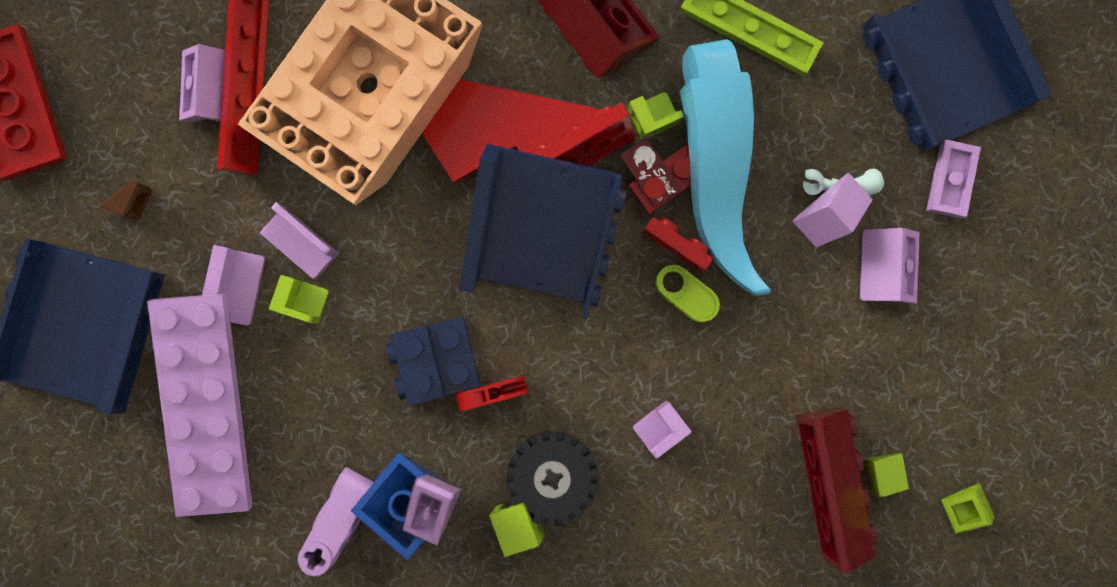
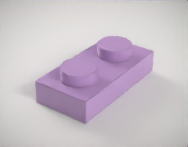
[926,140,981,219]

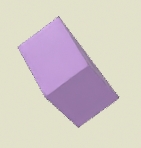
[792,173,873,247]
[403,475,461,545]

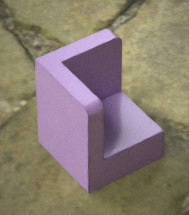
[633,401,691,459]

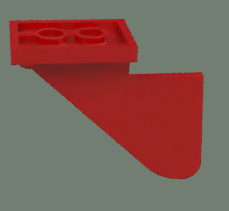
[422,79,636,184]

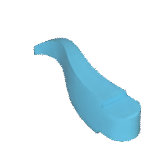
[679,39,771,296]

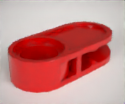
[455,375,529,412]

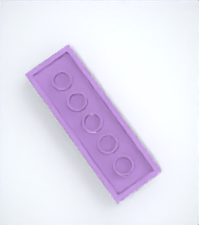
[147,293,252,517]

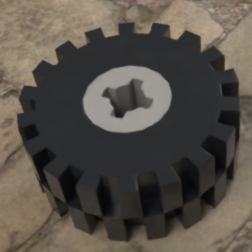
[506,430,599,526]

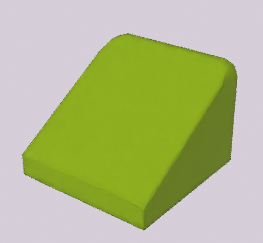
[865,453,909,497]
[941,484,994,534]

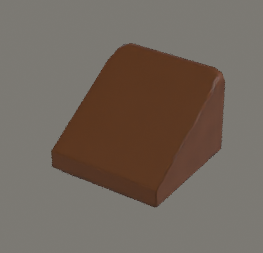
[100,181,152,221]

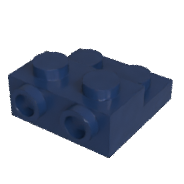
[386,317,481,406]

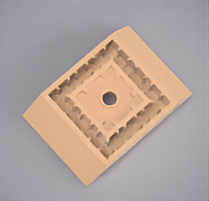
[238,0,483,205]

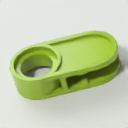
[655,265,720,322]

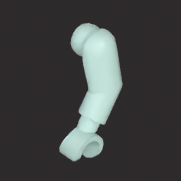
[803,169,884,196]

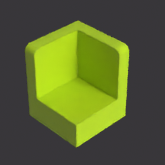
[627,92,684,140]
[269,275,329,324]
[489,503,545,557]

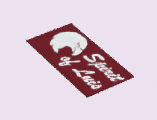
[619,137,681,207]

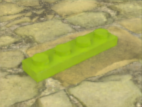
[679,0,824,77]

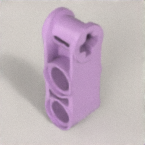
[298,467,374,576]

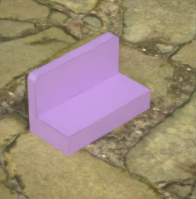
[179,44,225,123]
[260,202,340,280]
[860,228,920,303]
[202,245,266,326]

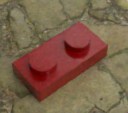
[628,145,691,216]
[642,217,714,273]

